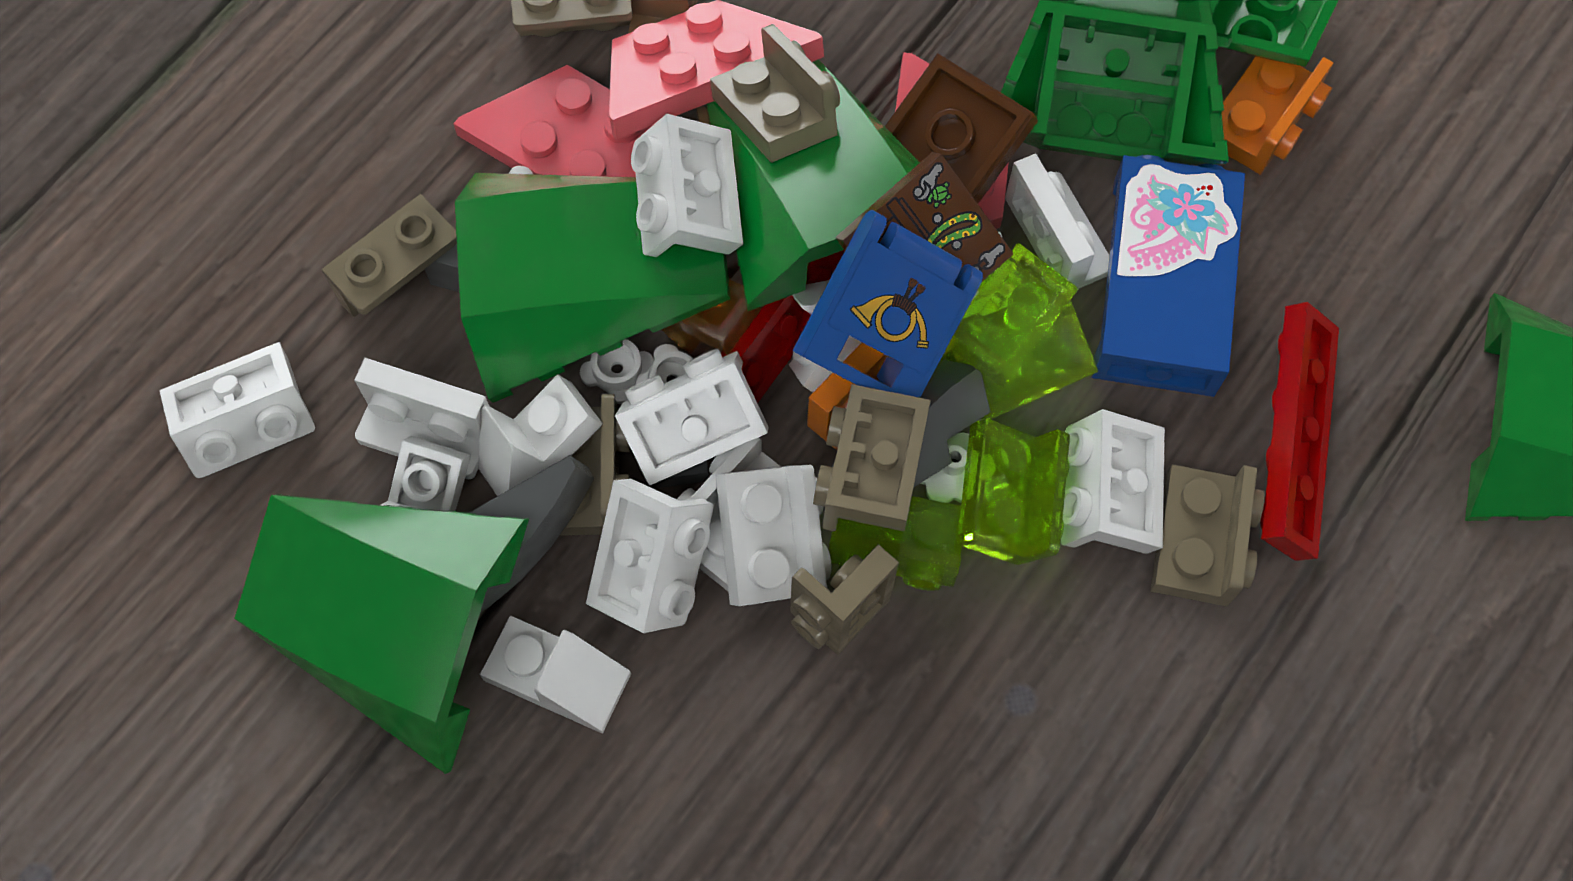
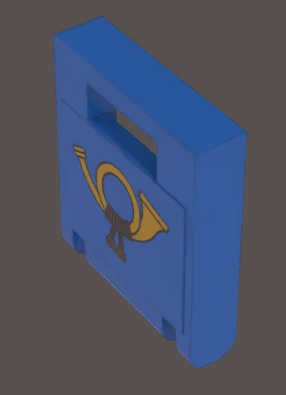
[792,210,983,398]

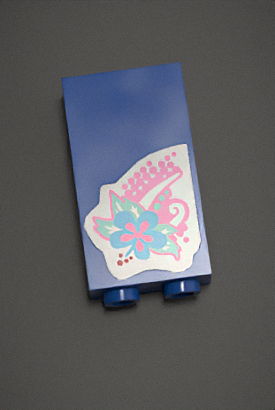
[1091,155,1245,397]

